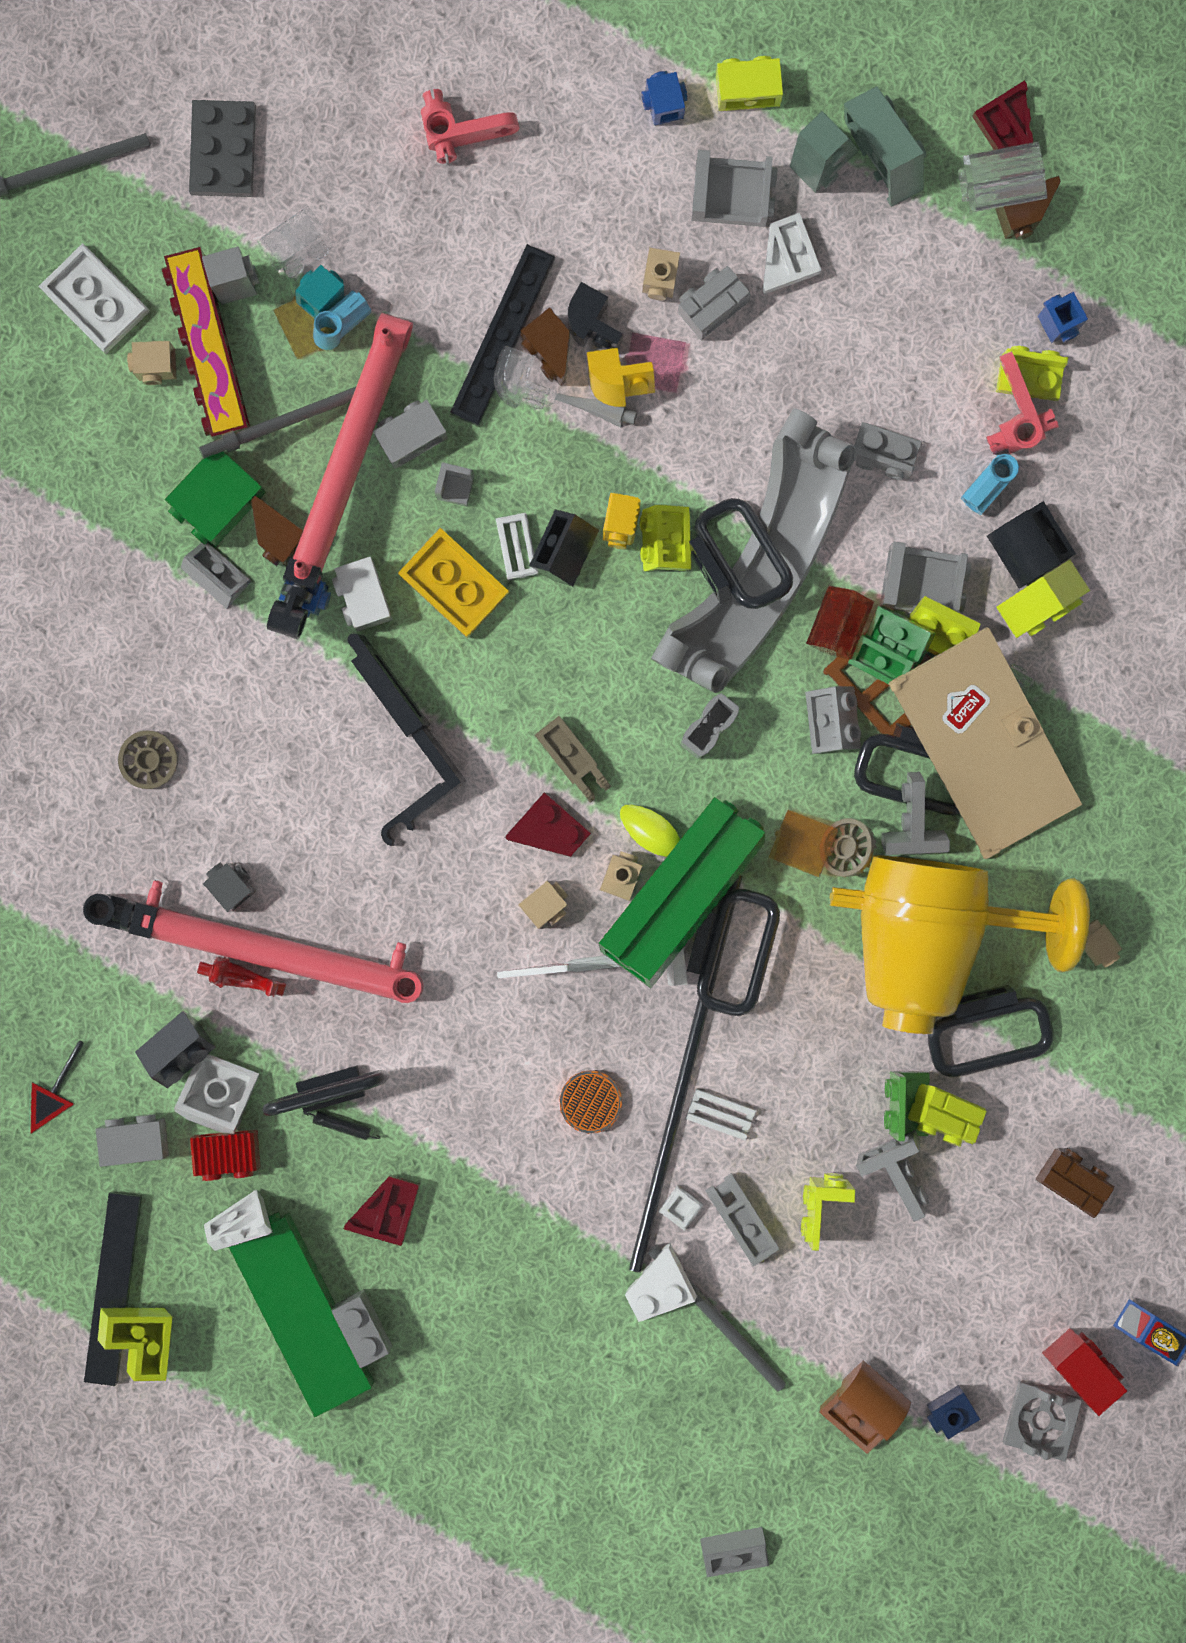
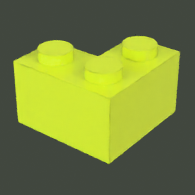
[996,559,1090,638]
[98,1308,172,1381]

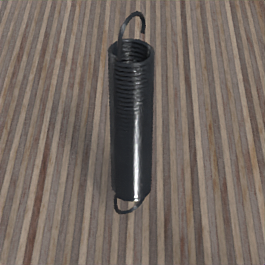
[304,1111,381,1141]

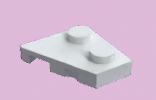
[763,213,822,295]
[204,1190,272,1251]
[625,1243,697,1322]

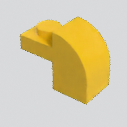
[587,348,655,407]

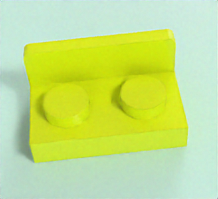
[996,346,1069,401]
[640,505,691,572]
[908,596,980,656]

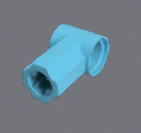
[313,290,371,350]
[961,454,1019,515]

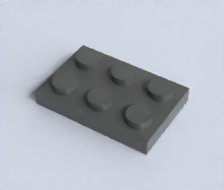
[189,100,256,197]

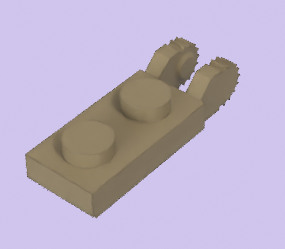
[535,716,611,803]

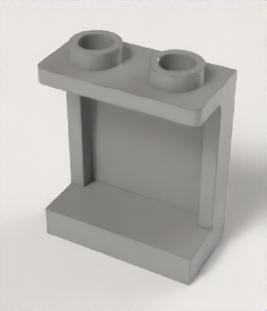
[691,150,778,227]
[880,541,971,613]

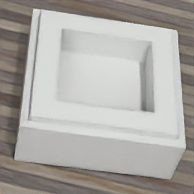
[659,1185,703,1230]

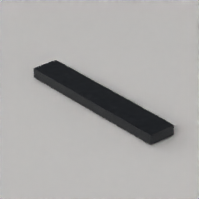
[450,244,555,427]
[84,1191,142,1386]

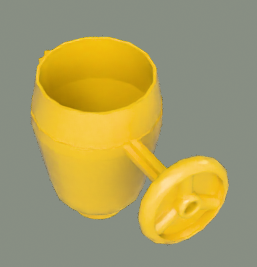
[830,855,1090,1034]

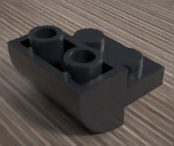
[987,501,1076,589]

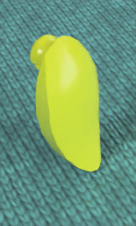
[620,804,680,857]

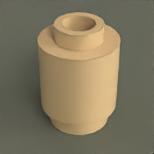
[1085,919,1122,968]

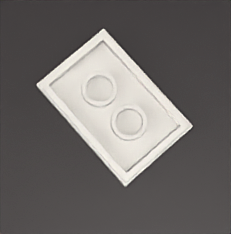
[39,243,150,354]

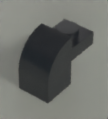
[568,281,623,350]

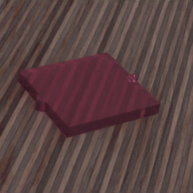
[625,332,686,393]

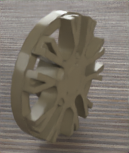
[118,730,178,789]
[820,818,877,877]

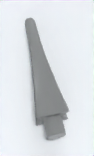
[554,393,637,428]

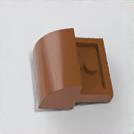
[819,1360,911,1454]

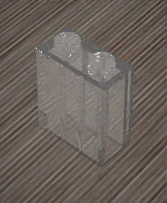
[958,142,1047,213]

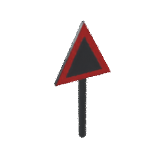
[30,1040,84,1134]

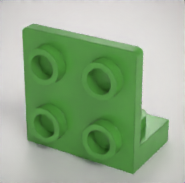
[884,1071,930,1141]

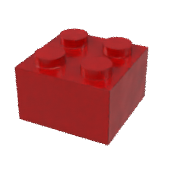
[1042,1328,1127,1416]

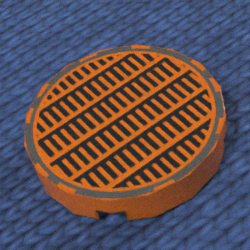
[559,1070,622,1134]

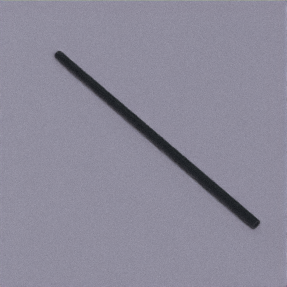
[629,875,743,1273]

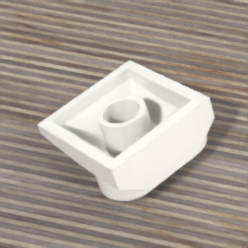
[174,1054,259,1134]

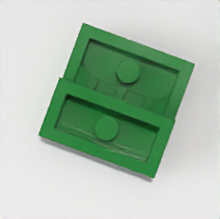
[848,606,936,684]

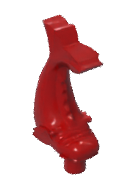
[197,956,287,997]

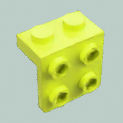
[801,1173,855,1251]

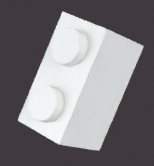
[332,557,393,632]

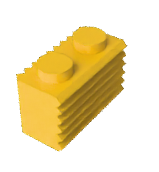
[603,493,641,549]

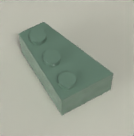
[844,86,926,207]
[790,111,859,193]

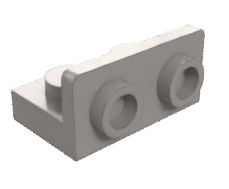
[854,422,922,480]
[805,686,861,754]

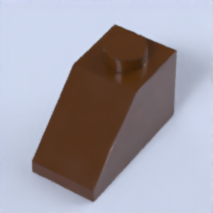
[994,176,1061,240]
[251,496,303,567]

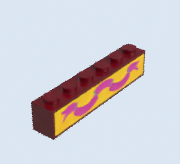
[162,247,250,441]

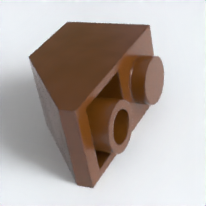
[520,307,570,386]

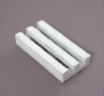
[496,513,538,581]
[686,1089,756,1140]

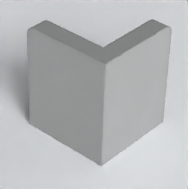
[435,462,474,507]

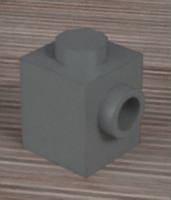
[203,862,256,912]

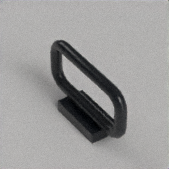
[689,498,794,609]
[854,723,960,816]
[686,888,780,1016]
[928,985,1054,1077]
[262,1065,389,1116]

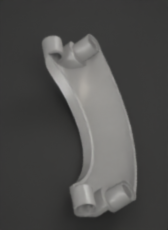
[651,408,856,693]

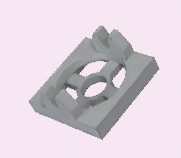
[1002,1380,1082,1461]

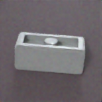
[181,542,251,608]
[700,1527,769,1577]

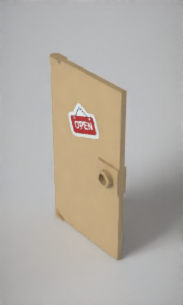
[888,627,1082,859]

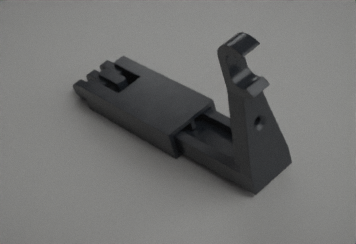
[347,633,466,846]

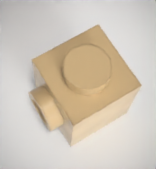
[642,247,680,300]
[127,341,177,385]
[600,851,642,901]
[518,881,568,929]

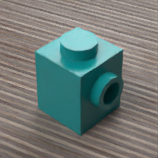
[295,265,345,319]

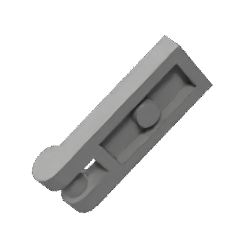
[705,1173,780,1267]

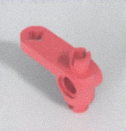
[421,89,520,164]
[986,352,1059,455]

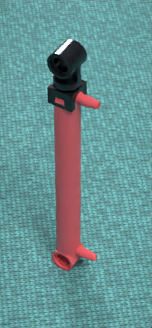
[267,313,413,640]
[83,880,424,1003]

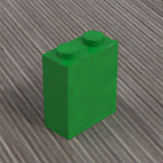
[164,452,266,547]

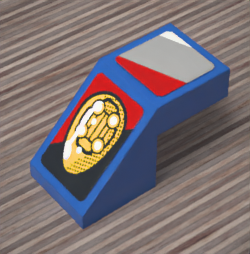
[1113,1299,1186,1367]

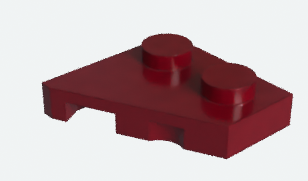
[972,80,1034,168]
[504,792,591,857]
[343,1175,420,1246]

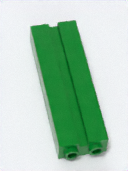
[598,797,765,989]
[228,1211,374,1418]

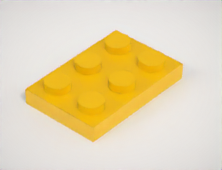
[398,528,510,638]

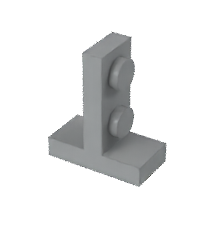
[881,772,950,855]
[856,1130,929,1222]

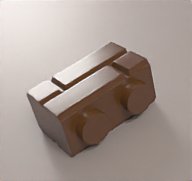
[1035,1148,1115,1218]

